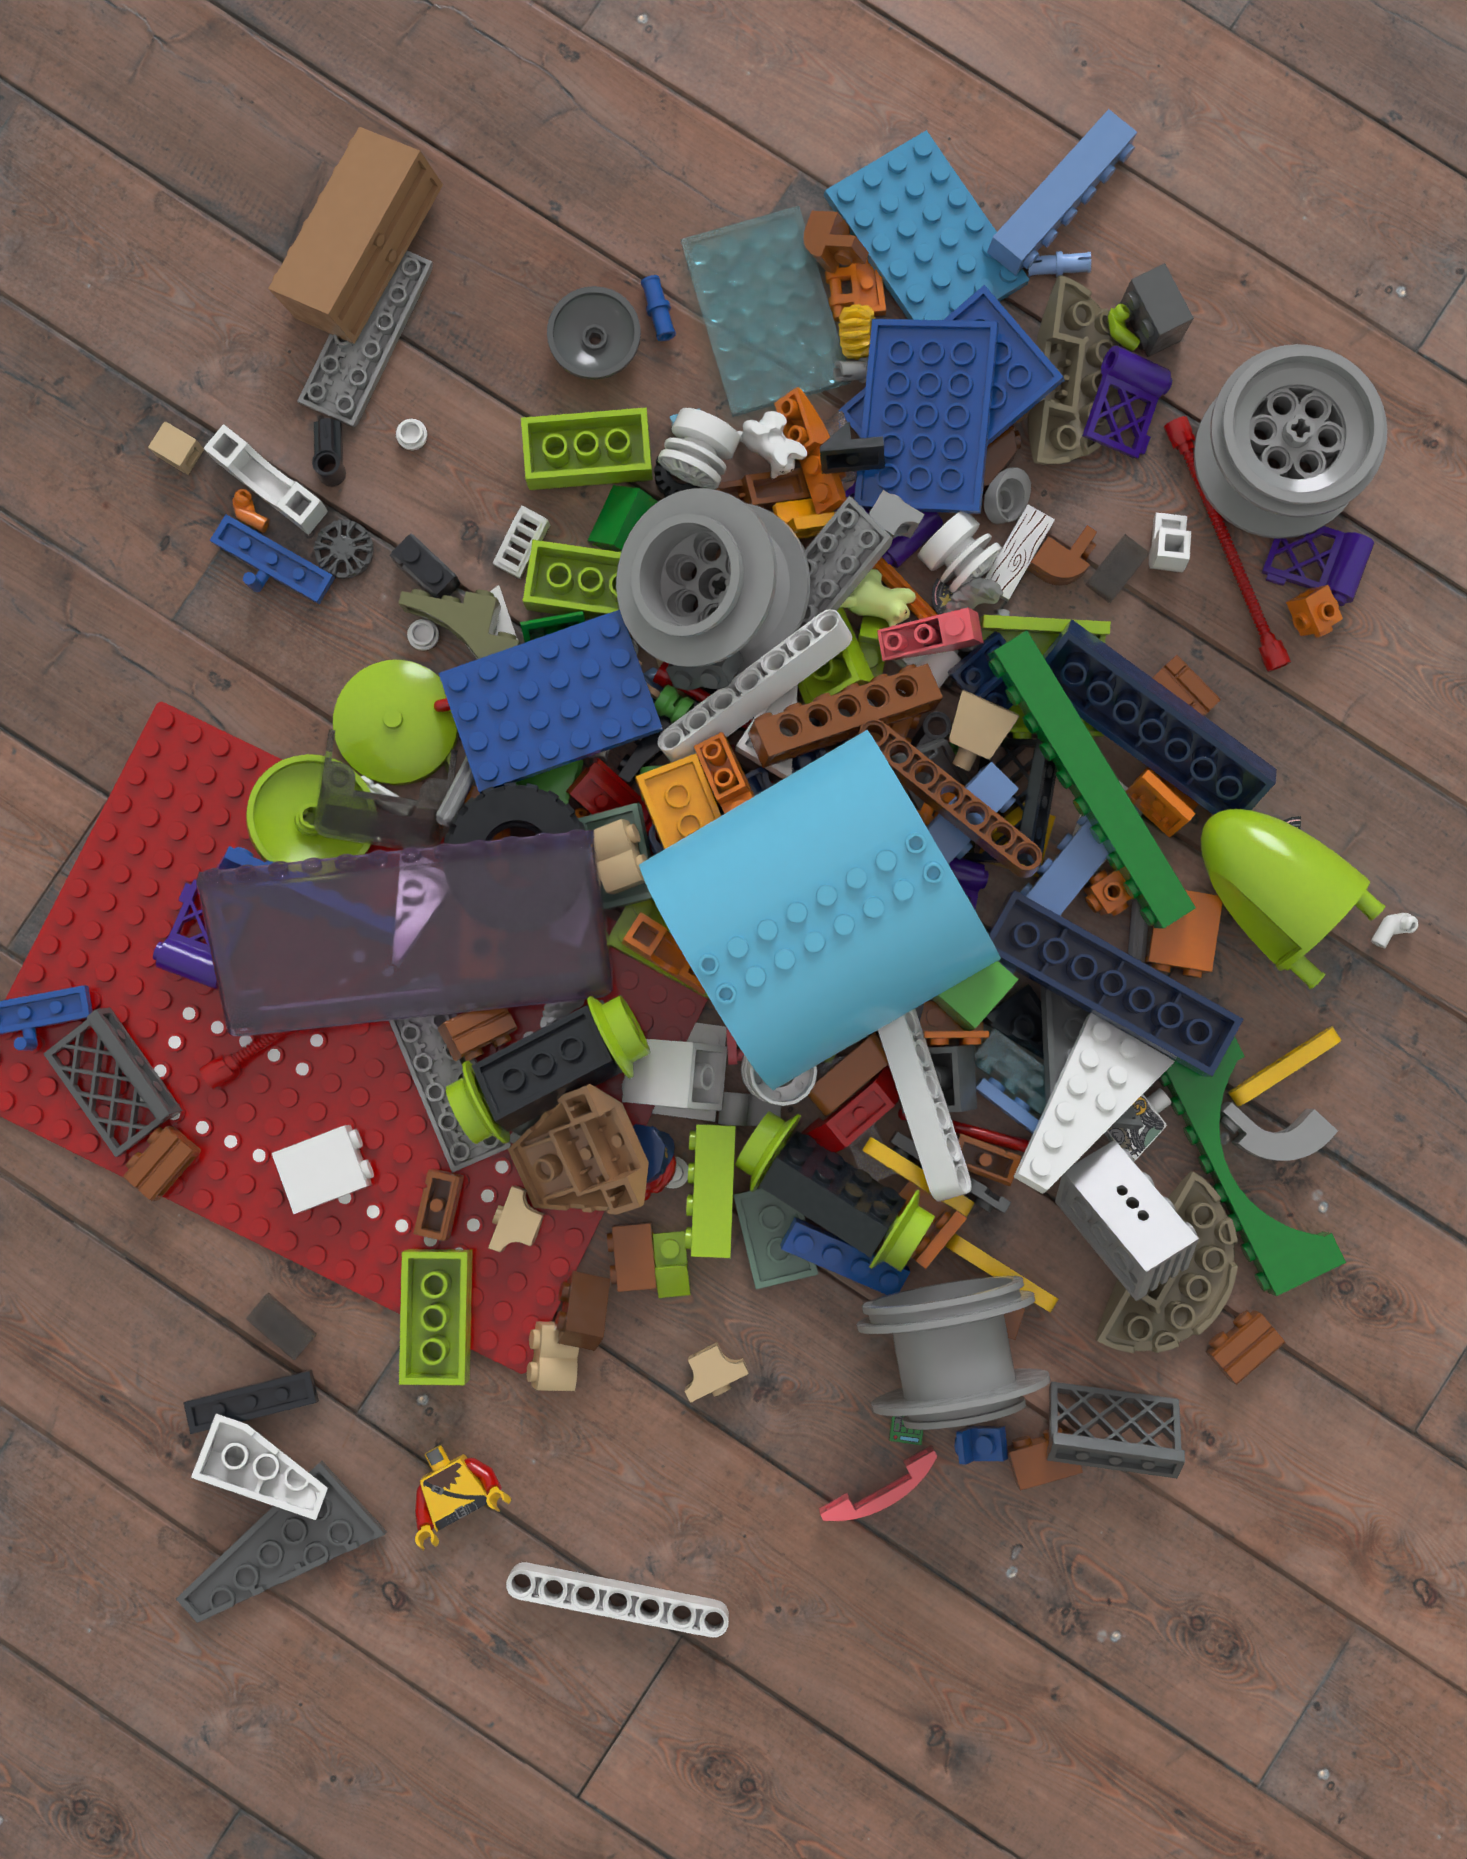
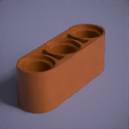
[808,1031,889,1117]

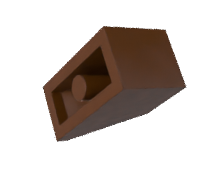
[983,424,1021,494]

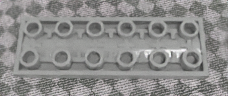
[297,251,433,427]
[799,496,893,629]
[378,970,511,1173]

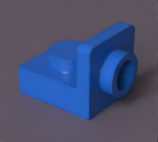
[954,1426,1008,1465]

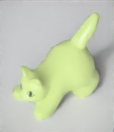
[840,569,916,627]

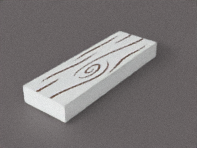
[985,505,1055,602]

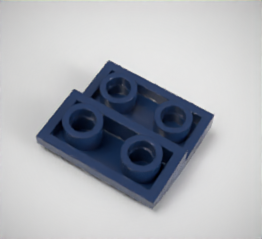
[947,631,1013,709]

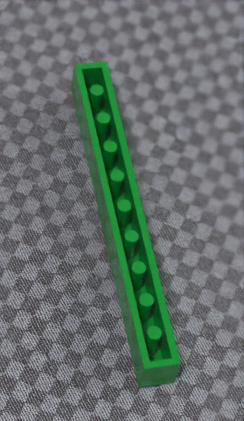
[988,630,1196,929]

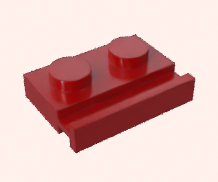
[566,757,642,815]

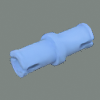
[1028,251,1091,277]

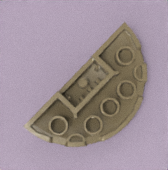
[1028,275,1128,465]
[1095,1171,1238,1353]

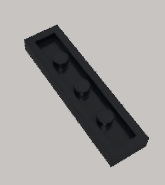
[183,1370,319,1434]

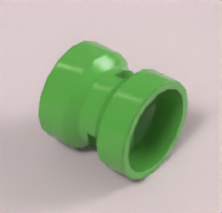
[654,684,696,724]

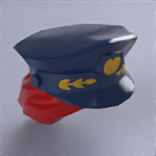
[633,1124,677,1201]

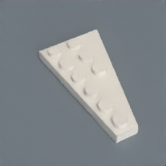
[1014,1013,1175,1194]

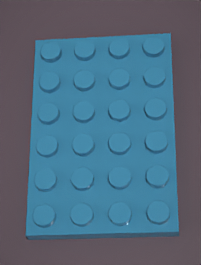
[824,130,1030,320]

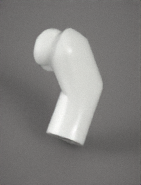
[1371,913,1418,949]

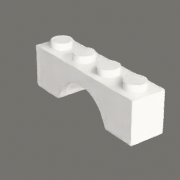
[204,424,328,535]

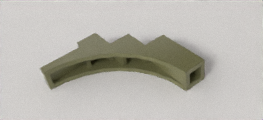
[399,589,521,659]

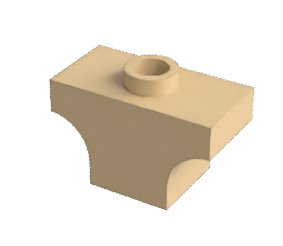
[488,1185,545,1252]
[685,1342,749,1403]

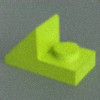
[858,615,889,678]
[653,1230,691,1298]

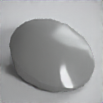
[984,467,1031,524]

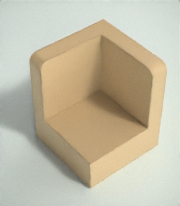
[148,422,204,475]

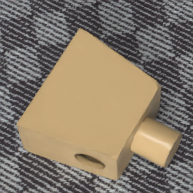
[949,690,1019,771]

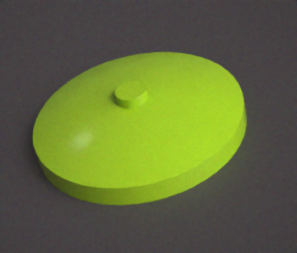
[333,660,459,786]
[246,754,377,881]

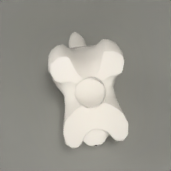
[737,411,807,479]

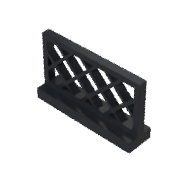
[963,736,1057,868]

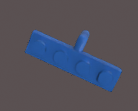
[210,514,335,605]
[0,985,93,1051]
[780,1217,910,1295]

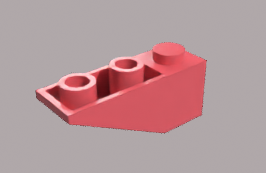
[877,607,984,661]

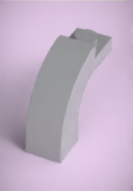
[1220,1102,1338,1161]

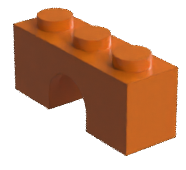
[622,912,706,995]

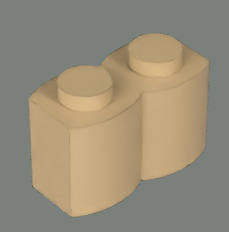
[587,819,647,894]
[527,1321,579,1391]

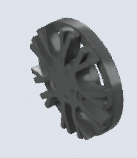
[314,520,374,579]

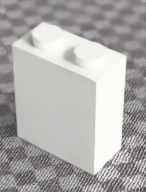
[272,1125,374,1214]

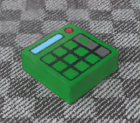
[889,1416,923,1445]

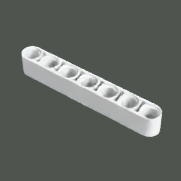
[657,609,852,763]
[878,1009,971,1202]
[506,1562,729,1637]

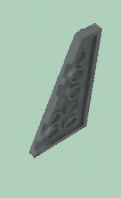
[176,1461,387,1623]

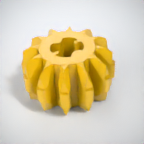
[838,304,876,360]

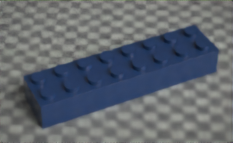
[1043,619,1277,815]
[987,890,1244,1077]

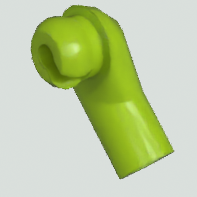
[1107,304,1140,352]

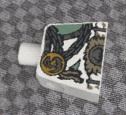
[1104,1088,1172,1161]

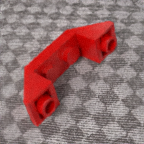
[801,1064,900,1153]

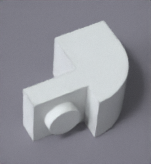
[1149,512,1191,572]

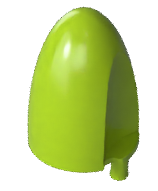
[1201,809,1386,989]

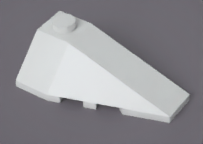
[191,1414,328,1520]

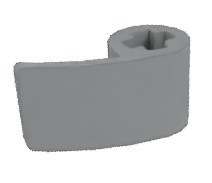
[718,1092,781,1126]

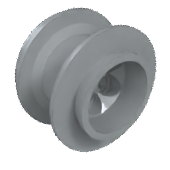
[1194,344,1387,539]
[616,488,810,675]
[857,1276,1051,1430]

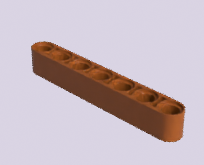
[859,719,1042,878]

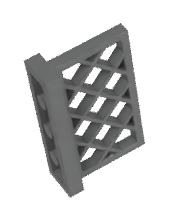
[43,1007,183,1157]
[1047,1381,1185,1479]

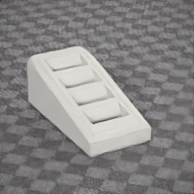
[493,506,550,579]

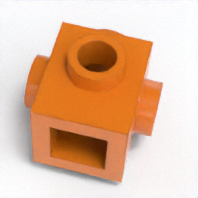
[1286,585,1343,638]
[1083,869,1131,917]

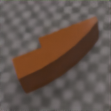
[714,468,810,511]

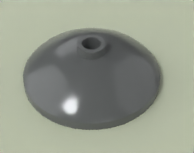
[547,286,641,380]

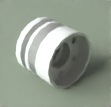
[658,408,740,489]
[917,511,1003,593]
[740,1055,817,1106]

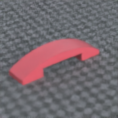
[819,1445,937,1521]

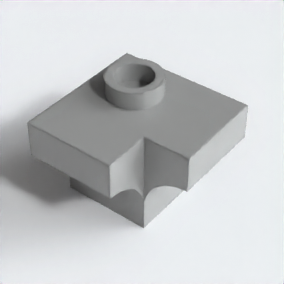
[869,490,925,538]

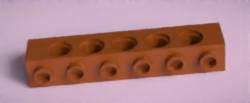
[748,663,943,768]

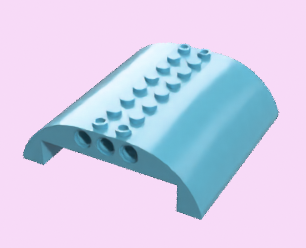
[639,730,1001,1090]

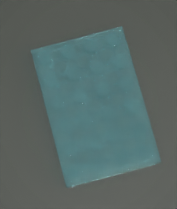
[680,206,852,417]

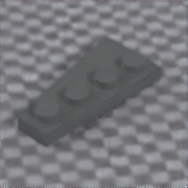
[889,1131,1011,1213]

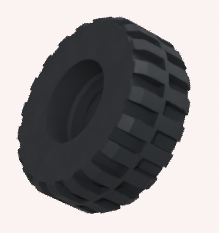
[443,782,590,931]

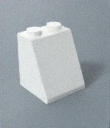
[622,1039,727,1111]

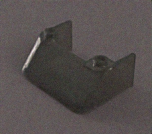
[314,729,458,853]

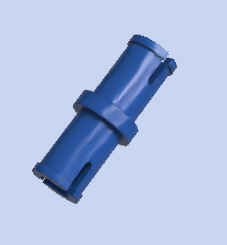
[641,275,676,341]

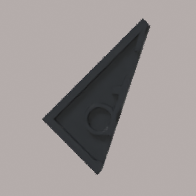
[982,984,1044,1060]

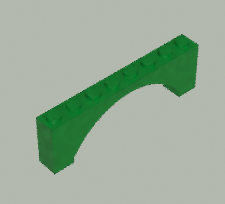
[1158,1036,1346,1296]

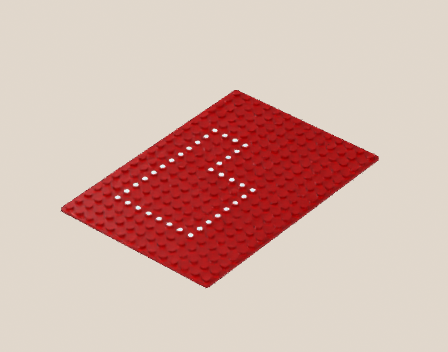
[0,702,708,1374]

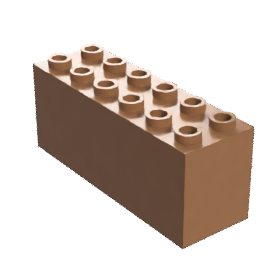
[268,127,443,344]

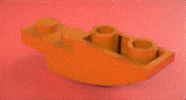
[774,387,847,514]
[694,732,755,814]

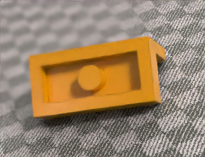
[772,498,836,539]

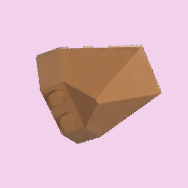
[508,1084,649,1215]

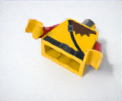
[415,1445,511,1551]

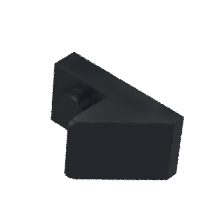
[819,422,885,474]

